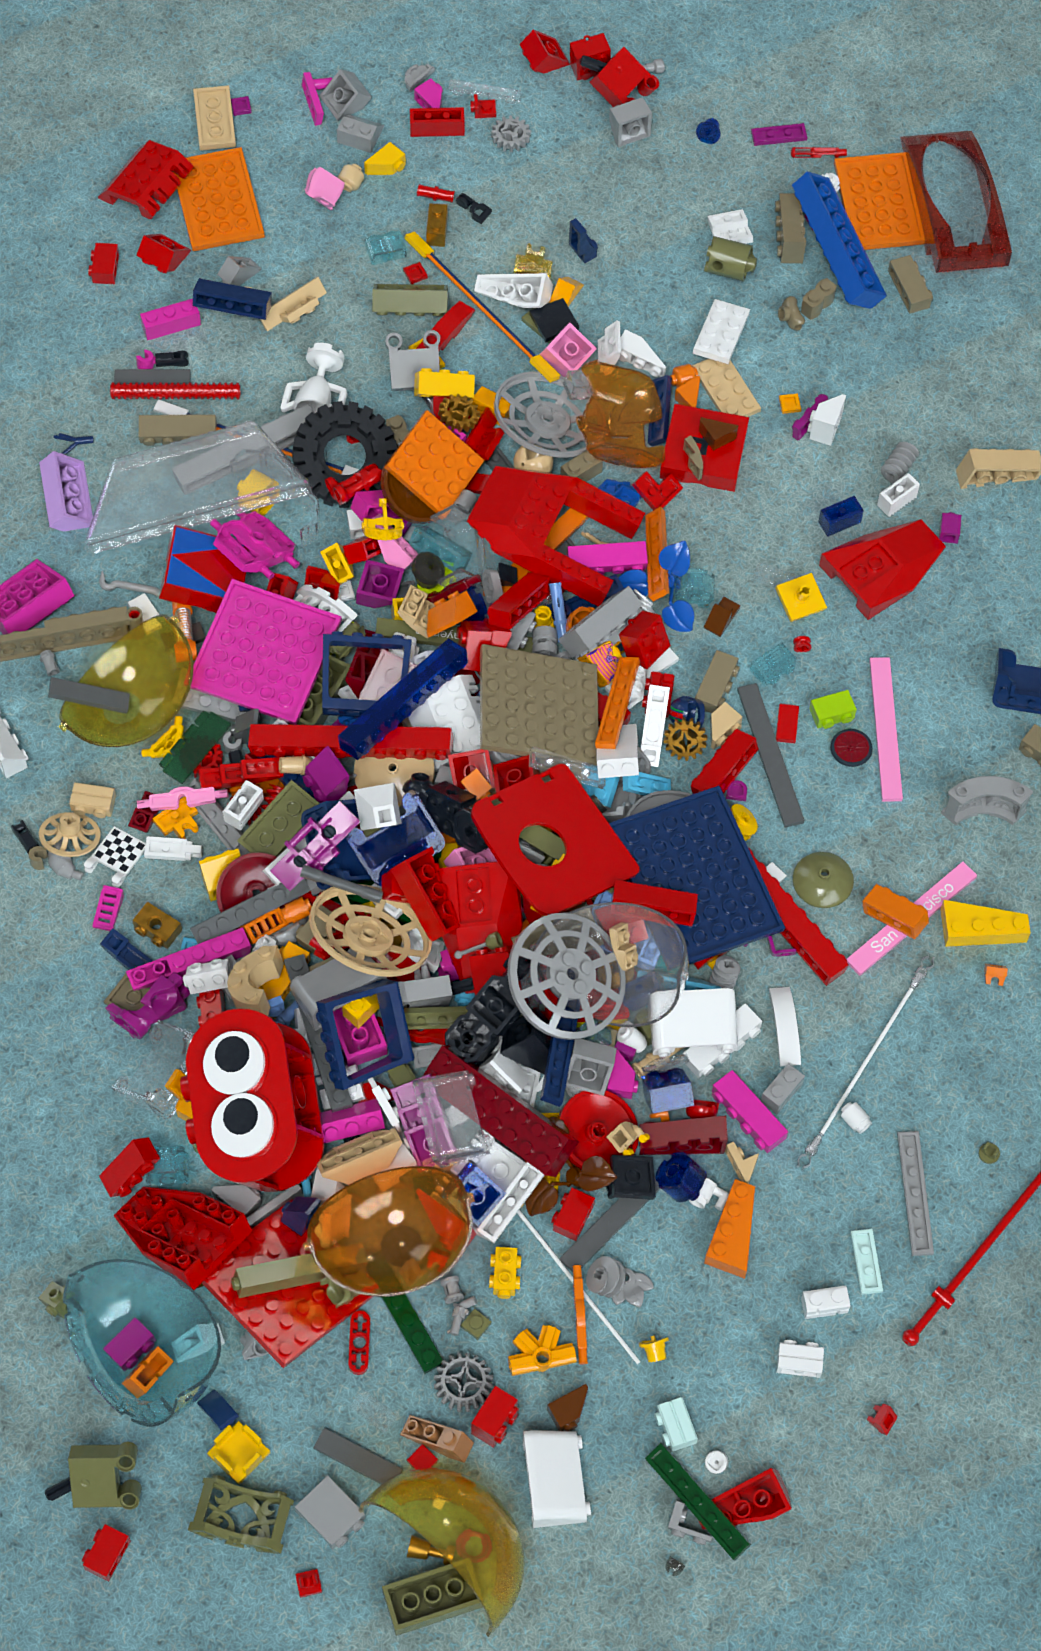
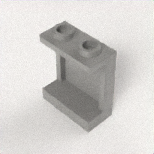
[295,1475,365,1550]

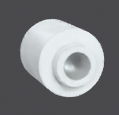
[617,1024,647,1053]
[841,1102,872,1134]

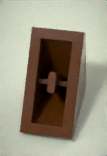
[699,417,738,451]

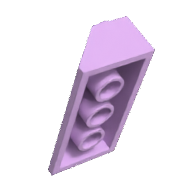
[39,451,94,531]

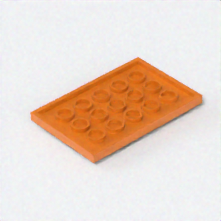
[172,147,265,251]
[834,152,925,250]

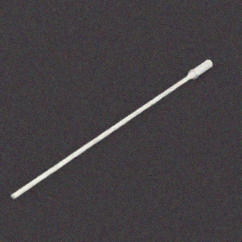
[517,1210,640,1364]

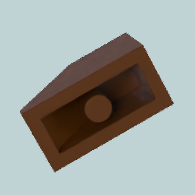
[547,1384,588,1431]

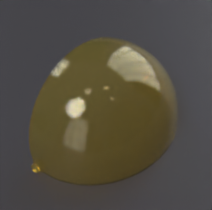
[59,614,194,747]

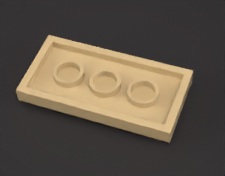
[193,85,236,150]
[692,359,761,417]

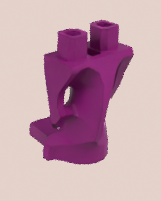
[105,972,190,1039]

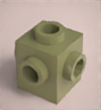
[38,1281,79,1319]

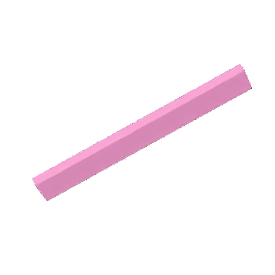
[869,657,903,802]

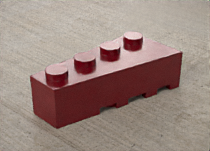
[639,1116,728,1155]

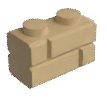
[70,783,116,818]

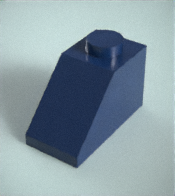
[281,1196,321,1236]

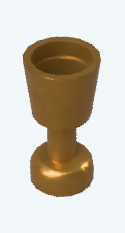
[407,1535,456,1565]

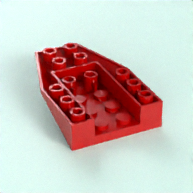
[819,519,946,620]
[438,861,523,994]
[113,1187,252,1291]

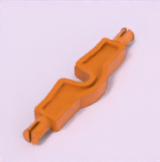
[572,1265,588,1365]

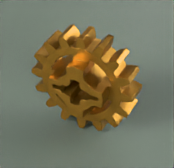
[438,394,480,433]
[664,717,707,761]

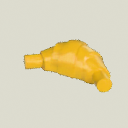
[141,716,184,758]

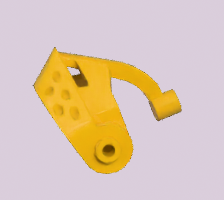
[361,498,404,540]

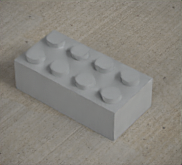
[558,586,643,658]

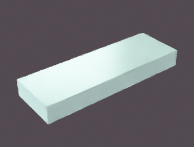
[851,1229,883,1295]

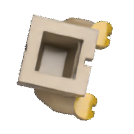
[607,1121,650,1156]

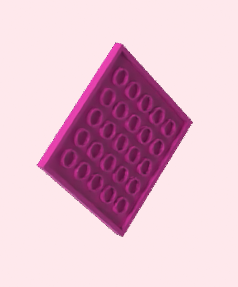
[185,579,342,725]

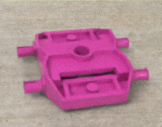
[210,508,300,580]

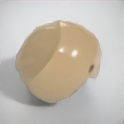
[513,445,553,473]

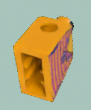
[577,641,624,688]

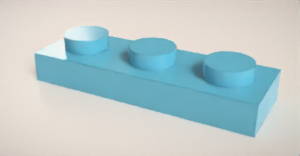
[622,772,671,796]

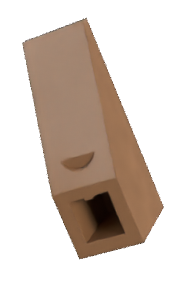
[400,1415,474,1463]

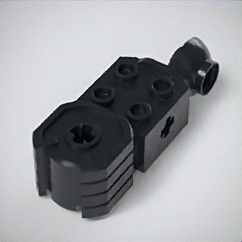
[402,773,495,854]
[445,956,531,1063]

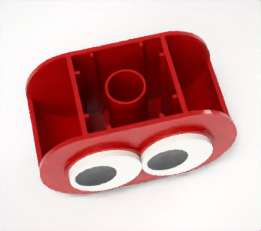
[180,1009,324,1192]

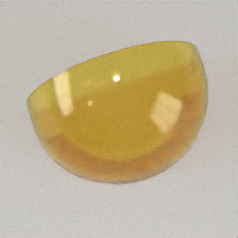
[358,1468,525,1637]

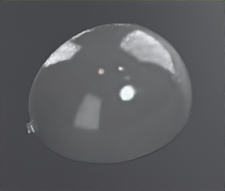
[530,902,689,1027]

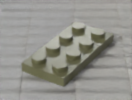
[237,780,320,857]

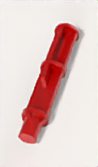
[791,147,847,158]

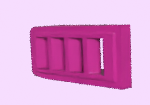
[92,885,124,931]

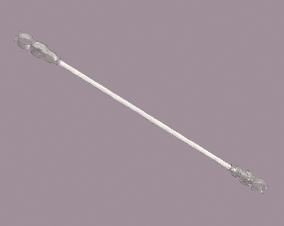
[797,954,935,1168]

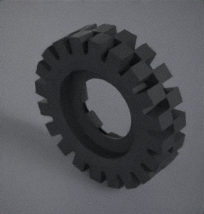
[292,401,397,508]

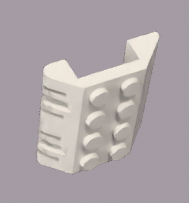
[404,675,480,772]
[431,1129,544,1243]

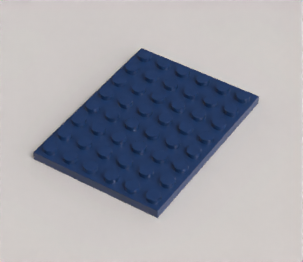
[609,786,785,971]

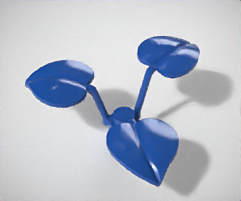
[618,540,695,632]

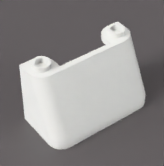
[649,988,738,1057]
[523,1430,591,1528]

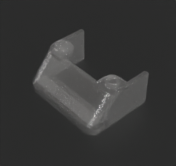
[430,504,496,594]

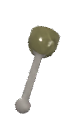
[454,931,503,959]

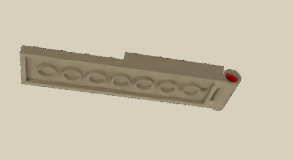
[0,606,146,662]

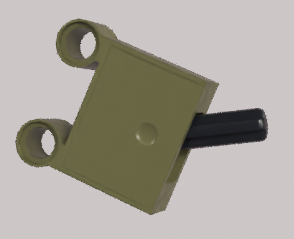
[45,1442,142,1510]

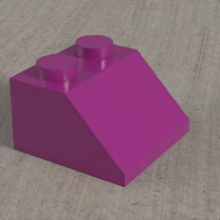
[356,560,404,608]
[303,746,349,803]

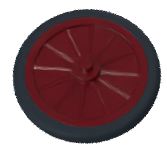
[830,729,873,767]

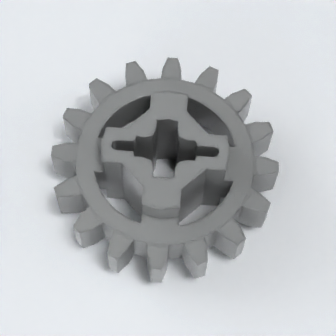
[491,115,531,152]

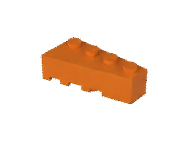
[704,1179,755,1279]

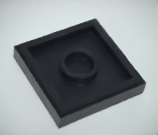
[529,298,579,343]
[610,1155,656,1200]

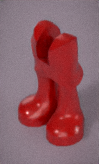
[325,463,382,505]

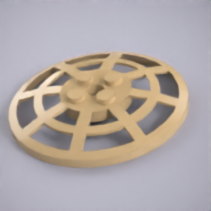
[309,884,432,977]

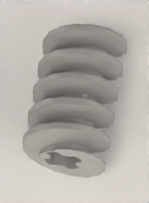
[881,442,919,484]
[708,956,740,989]

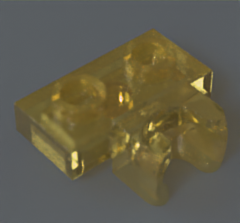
[513,243,552,279]

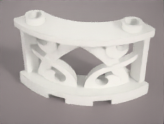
[294,585,358,632]

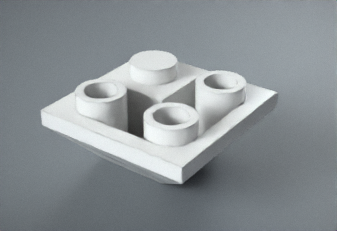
[354,783,402,830]

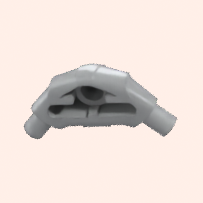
[47,837,84,881]
[269,917,308,947]

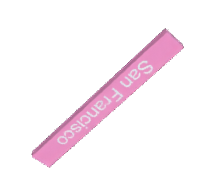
[847,862,977,976]

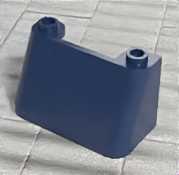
[992,648,1041,714]
[301,799,381,890]

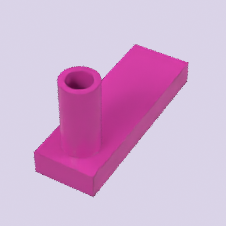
[301,72,333,126]

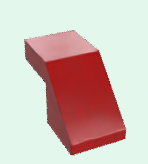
[304,565,340,600]

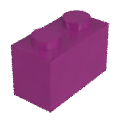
[103,1317,156,1372]

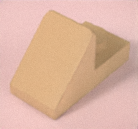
[725,1142,759,1184]

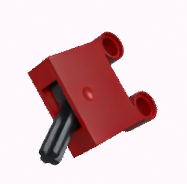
[580,47,659,107]

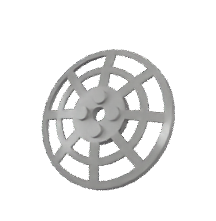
[494,371,605,458]
[507,913,626,1040]

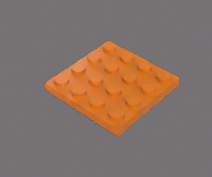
[384,410,484,518]

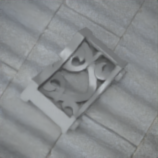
[941,776,1033,825]

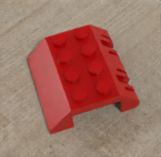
[98,140,194,219]

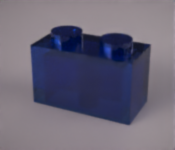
[818,496,864,537]

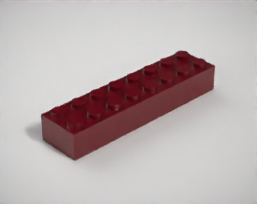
[423,1045,579,1178]

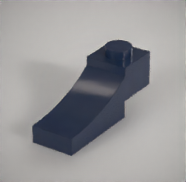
[569,218,598,264]

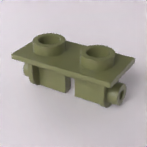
[329,621,366,660]

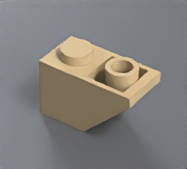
[710,702,743,750]

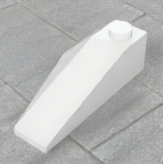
[474,273,553,308]

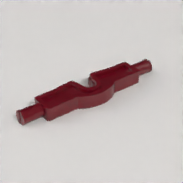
[426,574,481,604]

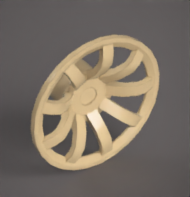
[39,812,100,857]

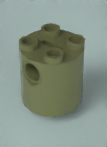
[704,236,757,281]

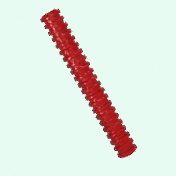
[110,382,241,400]

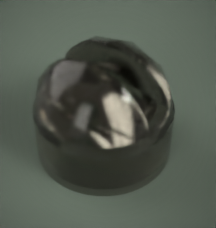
[665,1556,685,1576]

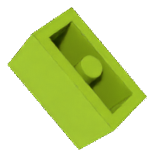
[809,690,857,729]

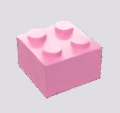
[540,323,597,379]

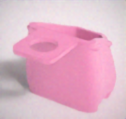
[304,167,345,210]

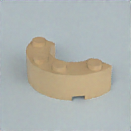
[227,945,284,1016]

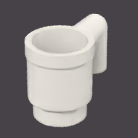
[689,1176,729,1211]

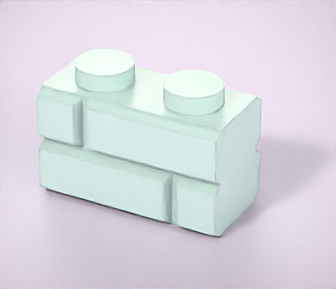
[654,1397,698,1452]

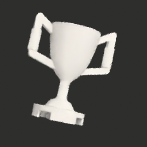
[281,343,347,413]

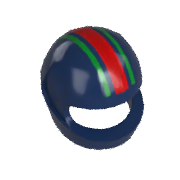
[669,696,705,730]

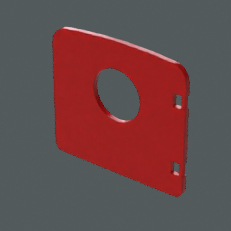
[471,764,639,916]

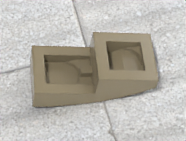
[683,435,703,480]

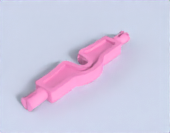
[137,787,229,811]

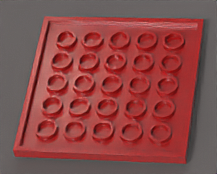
[202,1199,379,1368]

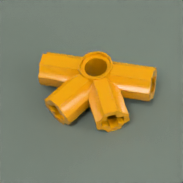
[508,1325,577,1376]

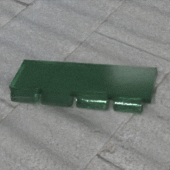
[159,711,231,784]

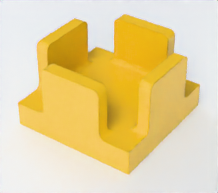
[207,1421,271,1485]

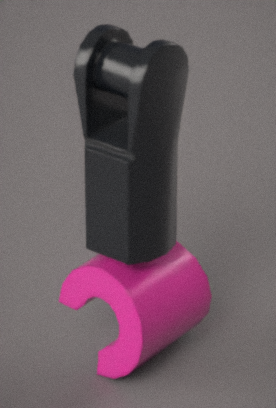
[136,349,189,369]

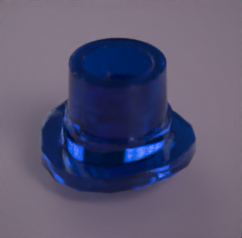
[696,118,721,144]

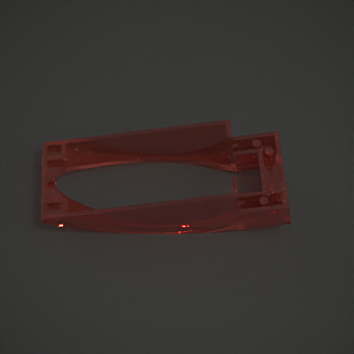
[900,131,1012,273]

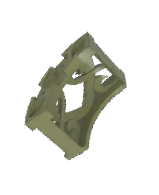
[188,1475,294,1554]

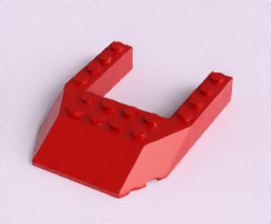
[467,466,645,606]

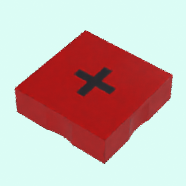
[660,404,749,492]

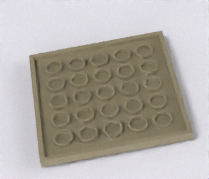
[480,644,598,769]

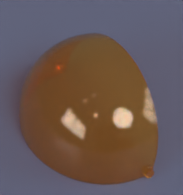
[303,1166,475,1297]

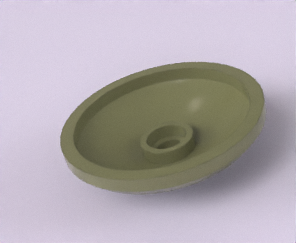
[793,852,854,908]

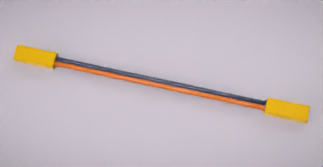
[404,231,560,383]

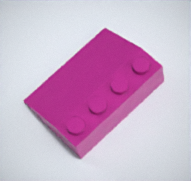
[0,559,75,635]

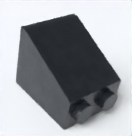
[500,1008,551,1074]

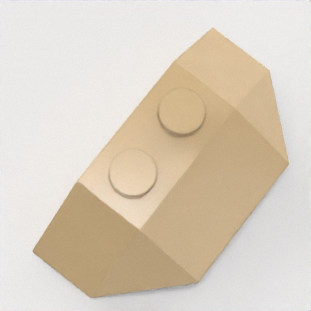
[317,1128,402,1185]

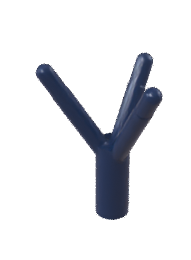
[53,433,93,455]

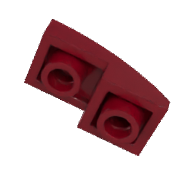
[128,791,160,833]

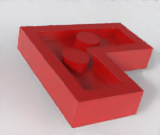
[631,471,683,511]

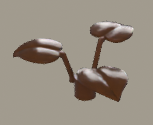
[525,1117,617,1217]

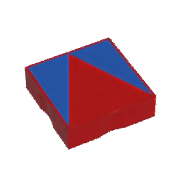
[159,525,250,613]

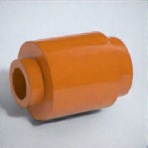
[281,897,312,924]

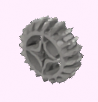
[434,1352,493,1412]

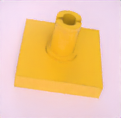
[775,573,827,622]

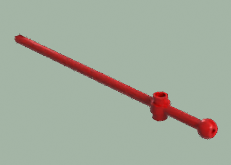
[902,1171,1041,1346]

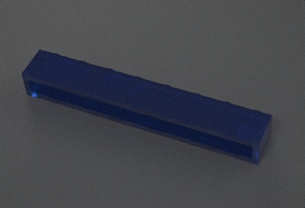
[338,638,468,760]

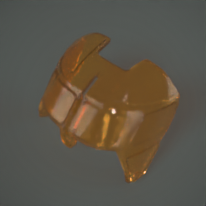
[576,359,665,468]

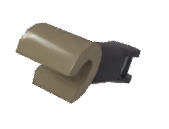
[11,820,48,870]

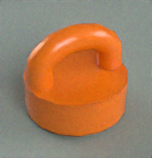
[649,1103,670,1122]

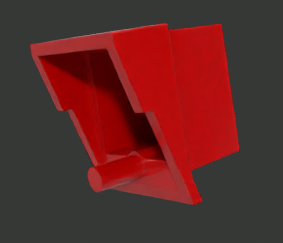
[454,619,512,676]

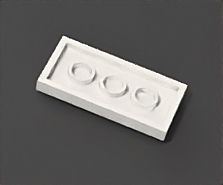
[693,299,750,364]

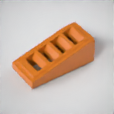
[240,907,288,944]

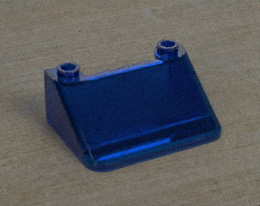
[345,789,445,886]

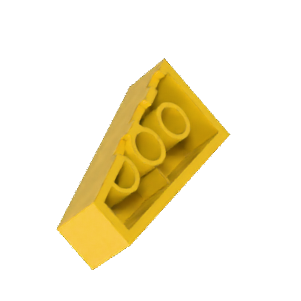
[940,900,1031,947]

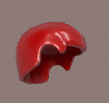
[686,1100,719,1119]

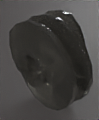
[411,552,445,589]

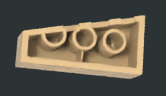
[956,448,1041,489]

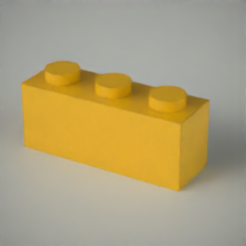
[414,368,475,400]

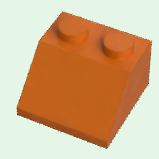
[427,590,478,638]

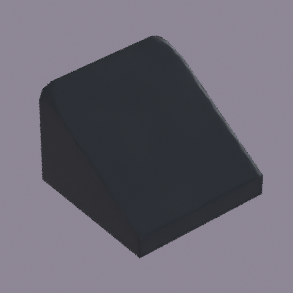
[497,563,518,586]

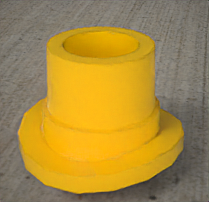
[533,606,555,628]
[639,1335,669,1362]

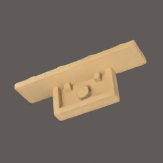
[260,277,327,331]

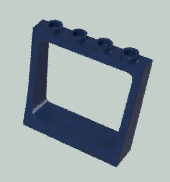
[322,631,412,720]
[316,979,414,1090]

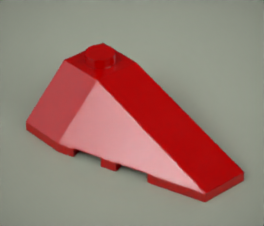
[699,1468,792,1530]

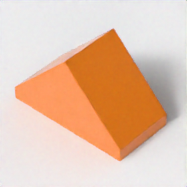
[675,376,700,407]

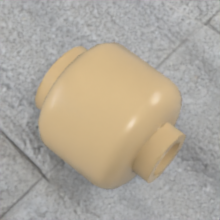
[338,164,364,192]

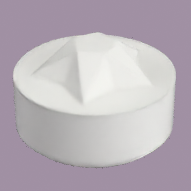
[705,1450,728,1474]

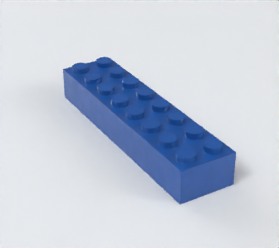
[792,171,887,309]

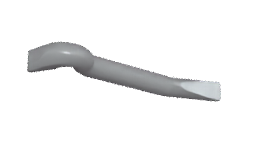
[99,571,172,603]

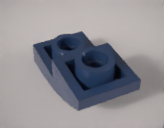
[197,1389,239,1430]

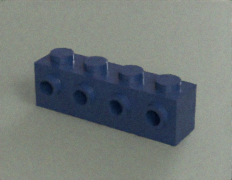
[192,278,272,320]

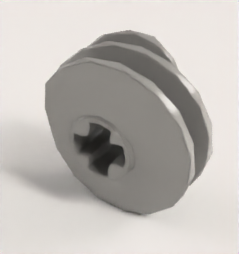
[586,1256,625,1298]

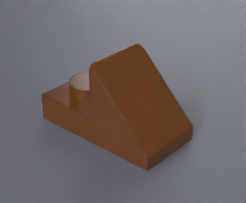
[704,597,741,637]

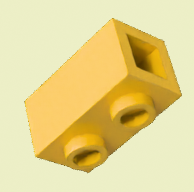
[489,1247,521,1299]

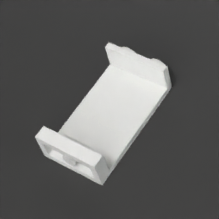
[597,724,639,778]

